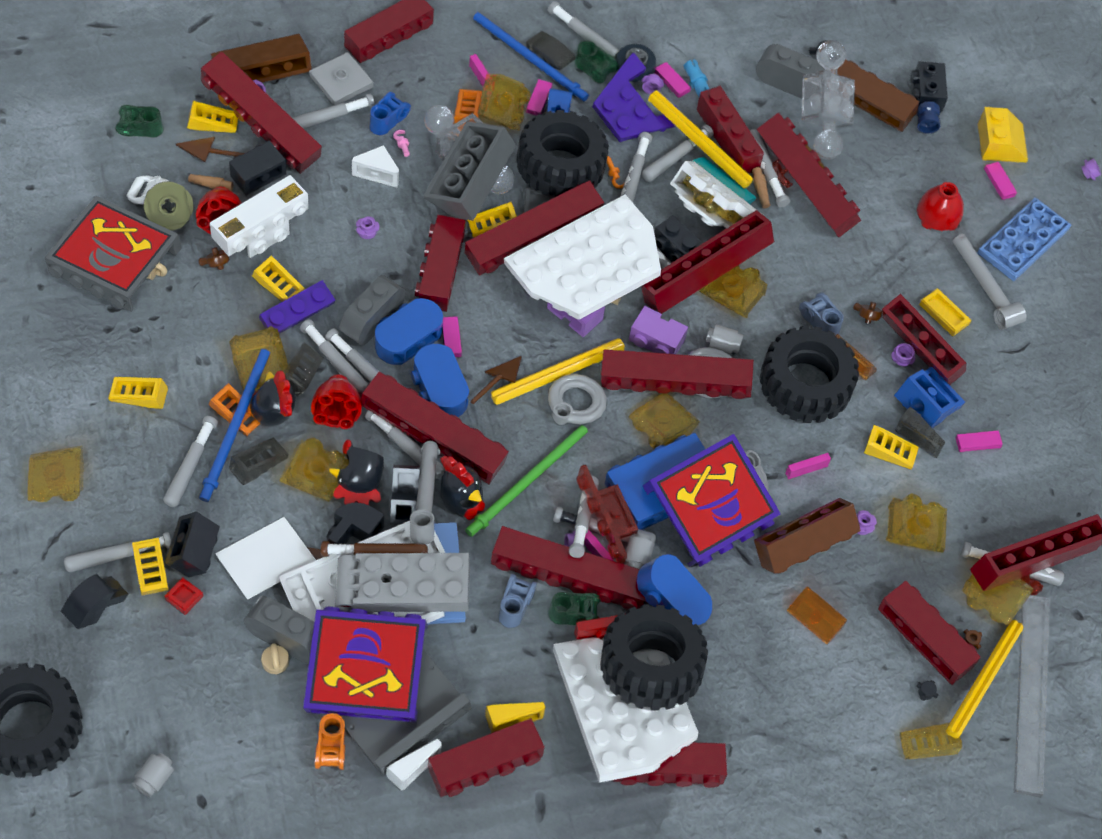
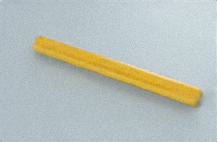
[648,90,753,188]
[491,338,625,405]
[946,620,1023,739]

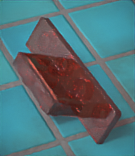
[576,464,639,564]

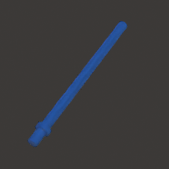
[473,12,589,102]
[199,349,270,502]

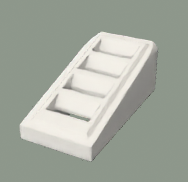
[387,739,442,791]

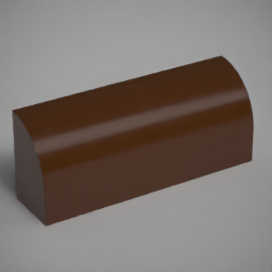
[210,34,312,83]

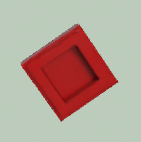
[164,577,204,615]

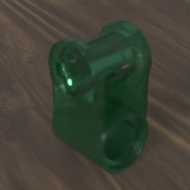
[575,40,618,84]
[115,105,164,138]
[548,592,600,625]

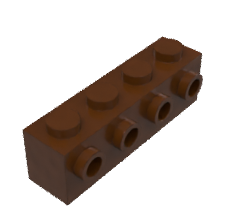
[826,58,919,132]
[754,498,861,574]

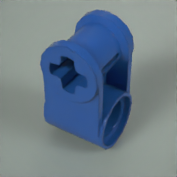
[547,88,573,113]
[370,92,411,135]

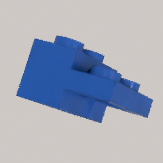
[894,367,965,431]

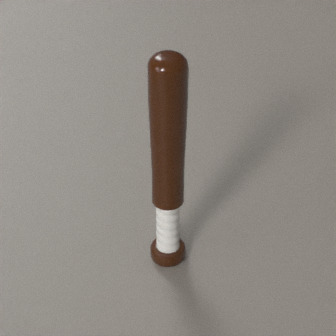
[321,541,428,557]

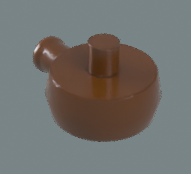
[199,247,229,270]
[853,301,882,324]

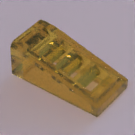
[899,723,962,760]

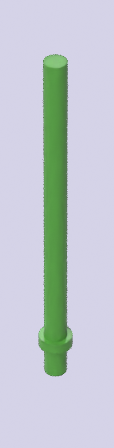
[465,425,588,537]

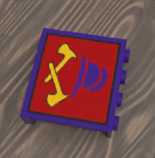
[642,434,781,567]
[303,606,428,723]

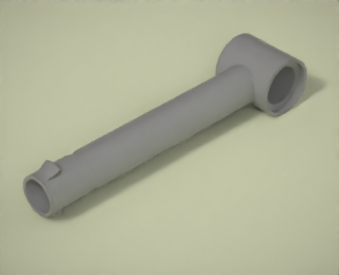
[953,234,1026,330]
[410,441,440,545]

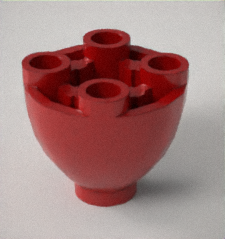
[917,182,964,231]
[196,186,242,238]
[311,374,362,429]

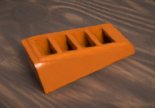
[454,89,482,131]
[209,383,261,436]

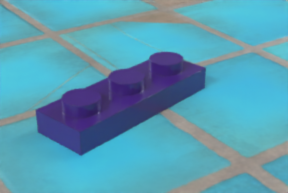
[259,280,336,338]

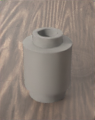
[706,324,743,354]
[623,533,655,569]
[133,753,174,797]

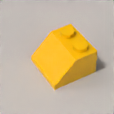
[978,107,1028,163]

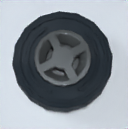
[615,44,656,82]

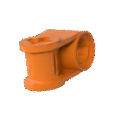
[315,713,345,770]

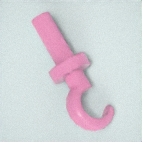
[393,130,410,157]

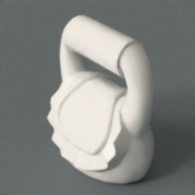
[127,176,168,207]

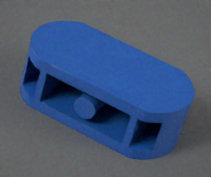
[375,298,443,365]
[411,344,470,417]
[637,554,712,625]

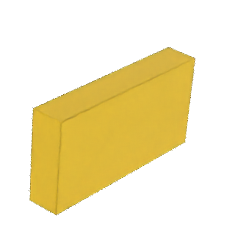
[919,288,971,336]

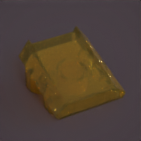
[478,74,531,130]
[699,265,768,318]
[229,326,293,391]
[628,393,700,449]
[279,438,349,502]
[28,445,84,502]
[885,493,947,553]
[962,574,1033,625]

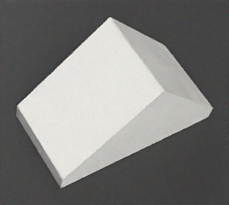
[352,145,399,187]

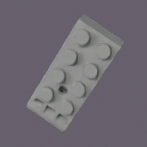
[335,553,470,613]

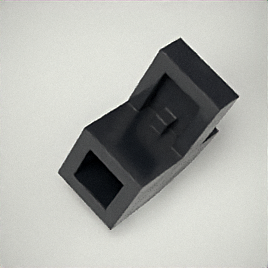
[390,465,420,525]
[327,503,384,545]
[61,574,129,629]

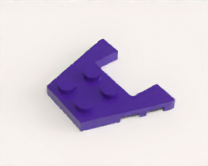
[592,53,679,142]

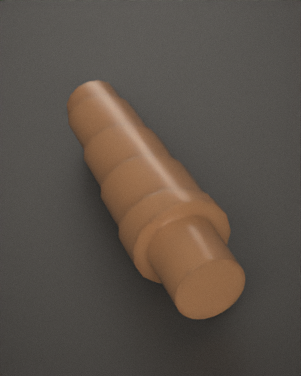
[752,167,770,208]
[188,174,233,191]

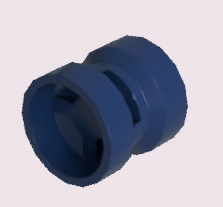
[917,102,941,134]

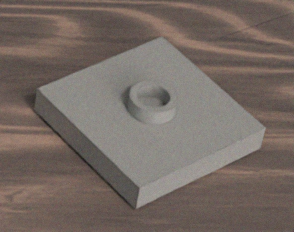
[309,52,373,105]

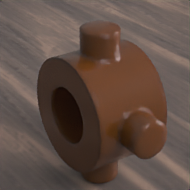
[963,629,982,650]

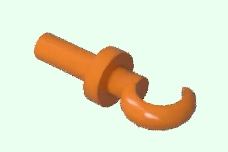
[606,156,625,189]

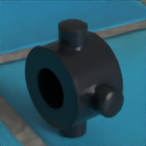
[916,680,939,701]

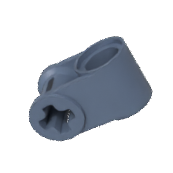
[799,292,844,337]
[499,574,537,628]

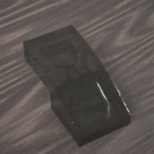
[526,31,576,70]

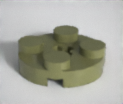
[143,181,193,230]

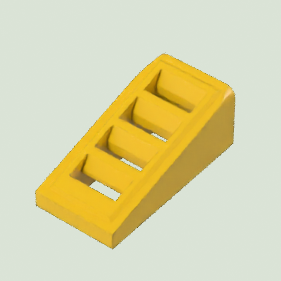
[187,101,238,133]
[468,202,517,238]
[252,255,305,302]
[108,377,168,409]
[864,425,919,470]
[132,538,169,596]
[485,702,545,733]

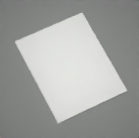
[216,517,316,600]

